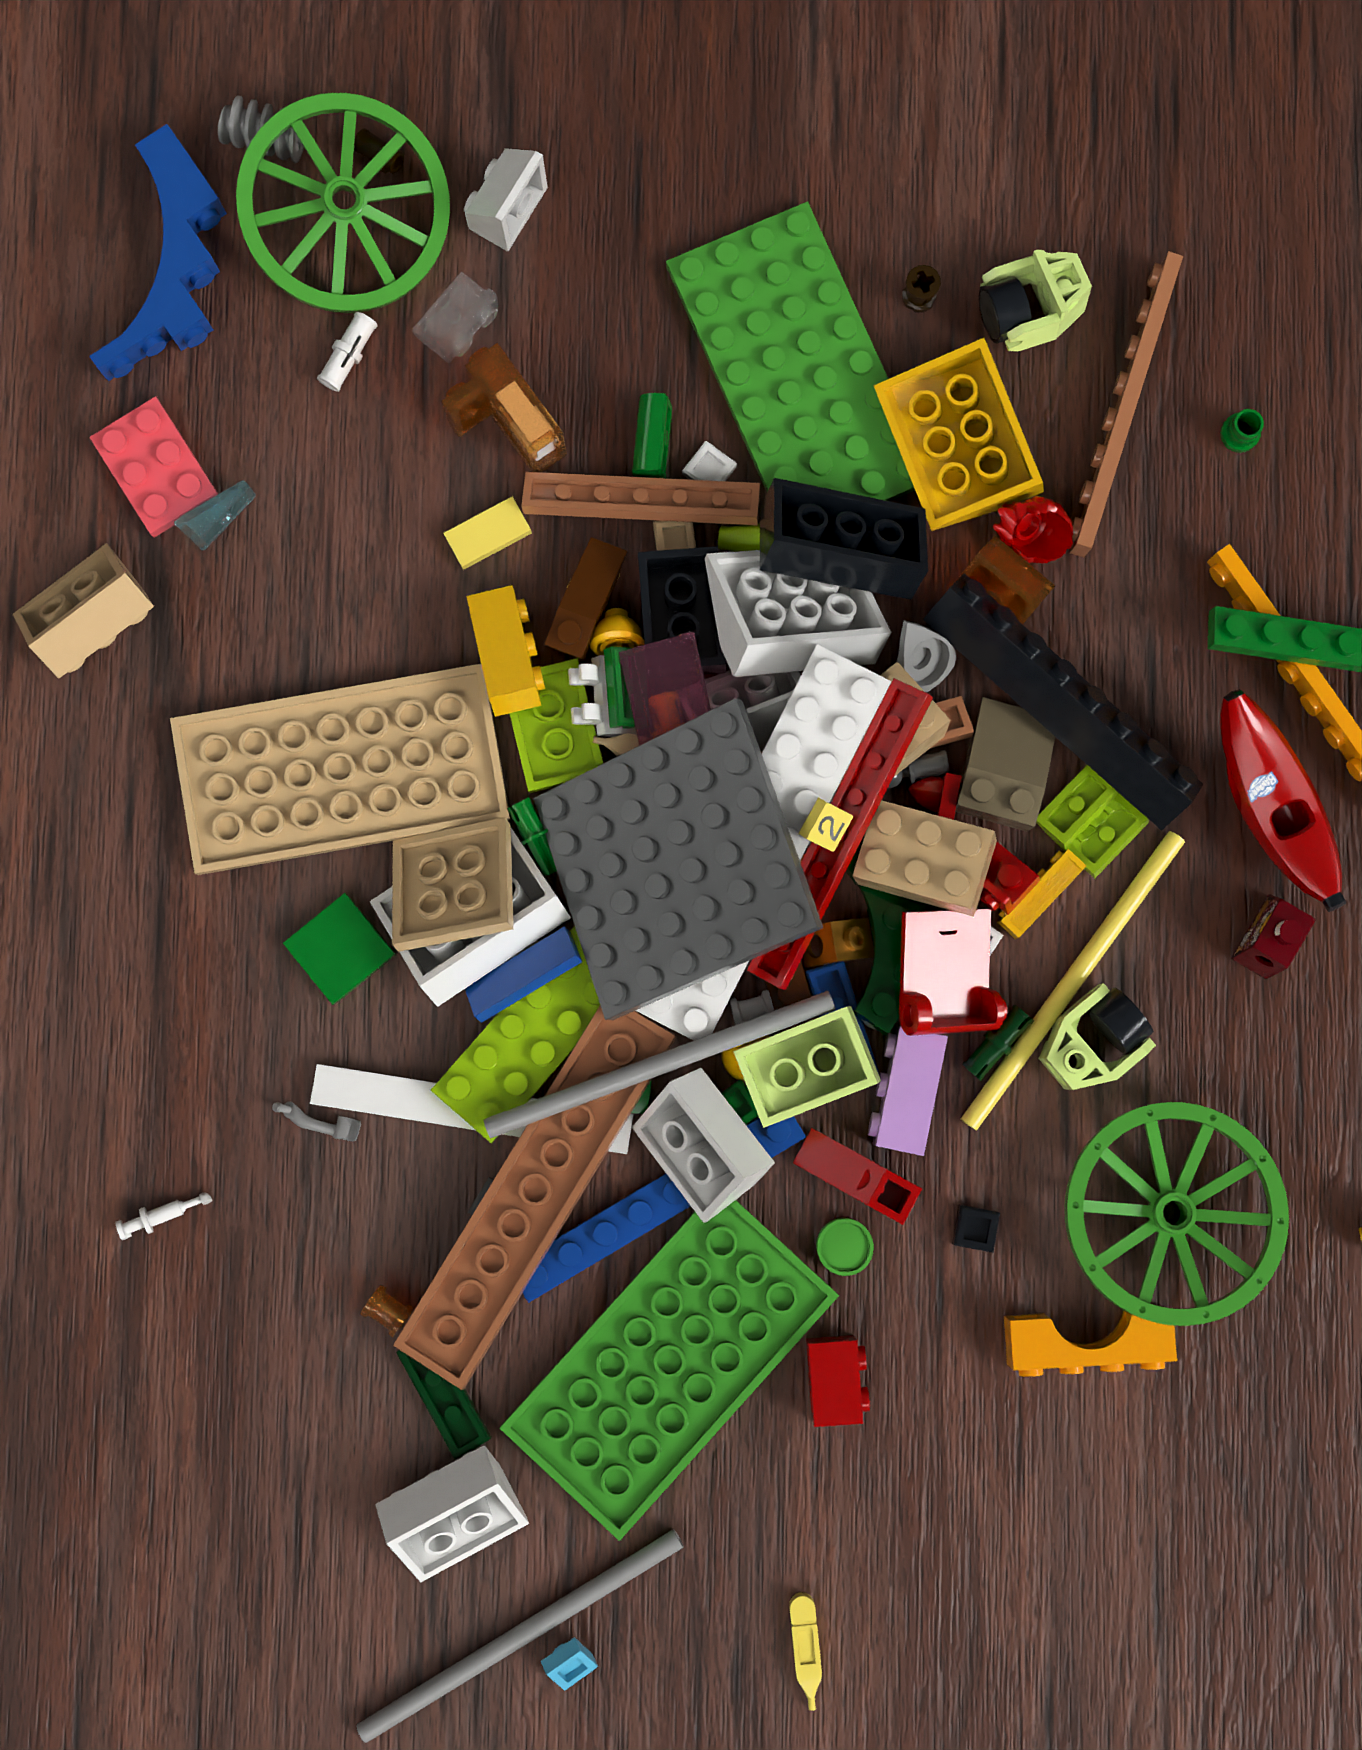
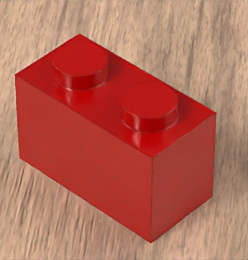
[806,1335,870,1427]

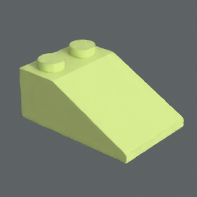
[733,1006,881,1128]

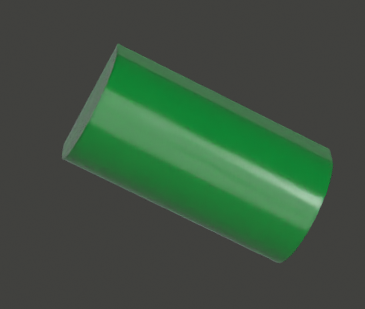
[632,393,673,478]

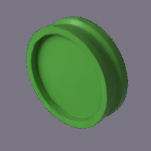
[816,1218,874,1276]

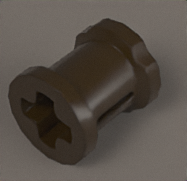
[902,265,941,313]

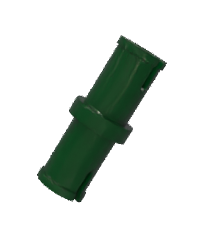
[962,1004,1034,1081]

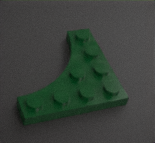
[846,832,952,1036]

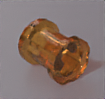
[360,1285,414,1338]

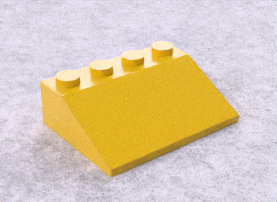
[874,338,1044,531]

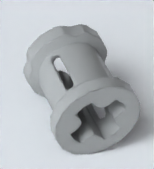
[729,990,774,1025]

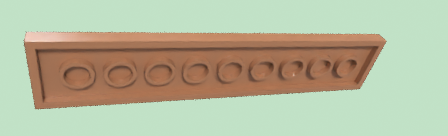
[393,1006,677,1390]

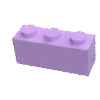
[868,1026,948,1156]

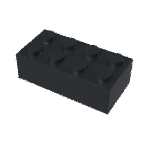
[760,478,928,600]

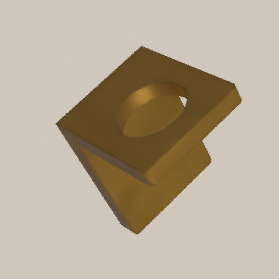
[803,918,874,968]

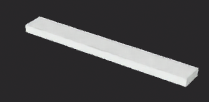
[310,1064,634,1154]

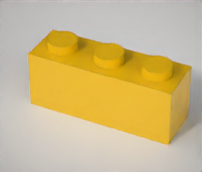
[466,585,546,717]

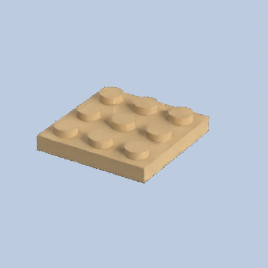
[392,817,514,952]

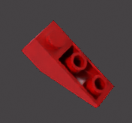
[792,1128,922,1225]

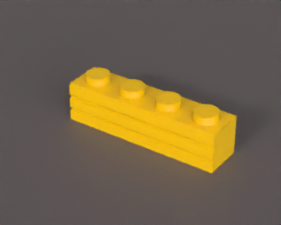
[997,849,1086,939]

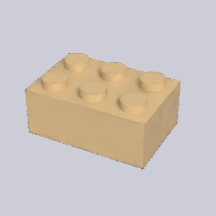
[853,800,997,917]

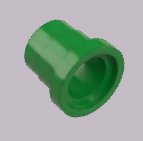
[1220,409,1264,453]

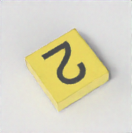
[798,797,854,852]

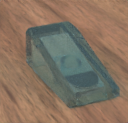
[173,480,256,551]

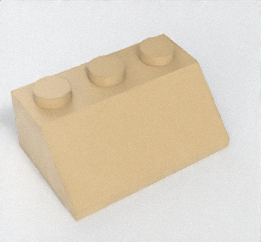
[13,543,154,679]

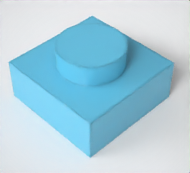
[541,1637,598,1691]

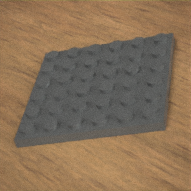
[534,698,823,1020]

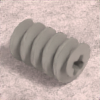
[218,95,304,163]

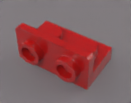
[980,842,1040,915]

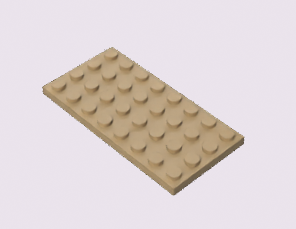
[170,664,511,875]

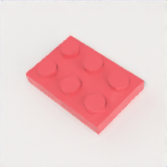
[89,396,220,538]

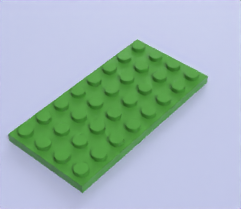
[666,201,915,501]
[499,1200,839,1541]

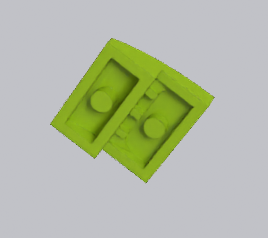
[1036,765,1149,879]

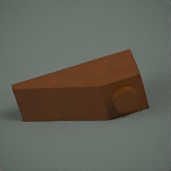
[544,537,628,662]

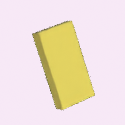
[444,496,532,570]

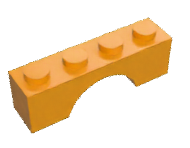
[1004,1310,1177,1377]

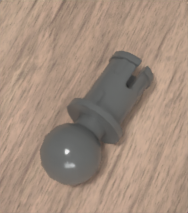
[888,750,949,789]

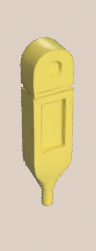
[789,1592,822,1710]

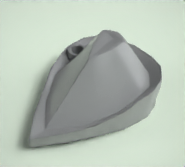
[897,620,956,692]

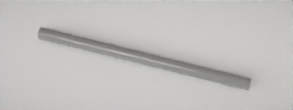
[484,991,835,1138]
[356,1529,684,1743]

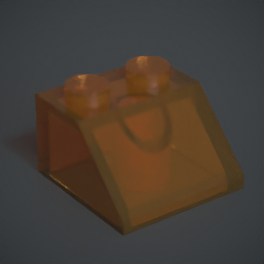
[954,536,1055,624]

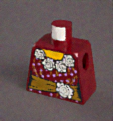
[1231,894,1316,979]

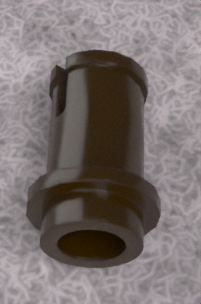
[354,128,404,174]

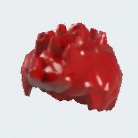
[992,496,1073,563]

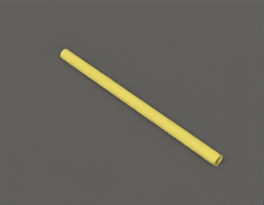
[960,831,1185,1131]

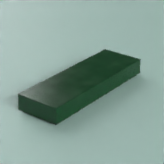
[396,1350,492,1460]

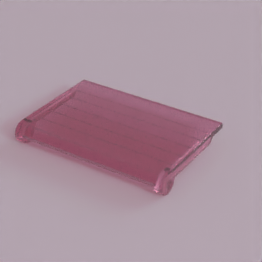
[619,632,711,746]

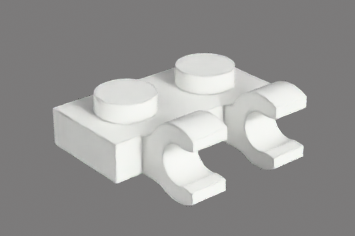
[568,655,639,737]

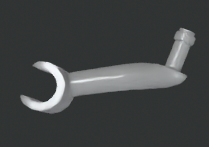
[272,1102,361,1142]

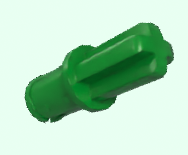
[507,797,557,876]

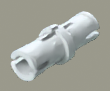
[317,312,378,392]

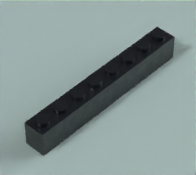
[923,573,1203,830]

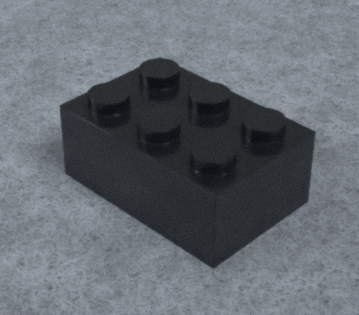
[638,546,727,679]

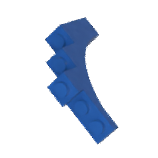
[89,124,227,381]

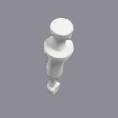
[115,1192,213,1240]

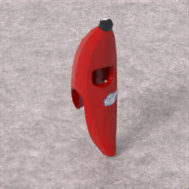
[1220,689,1347,912]

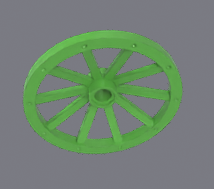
[236,93,450,313]
[1064,1102,1289,1326]

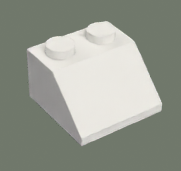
[464,149,548,251]

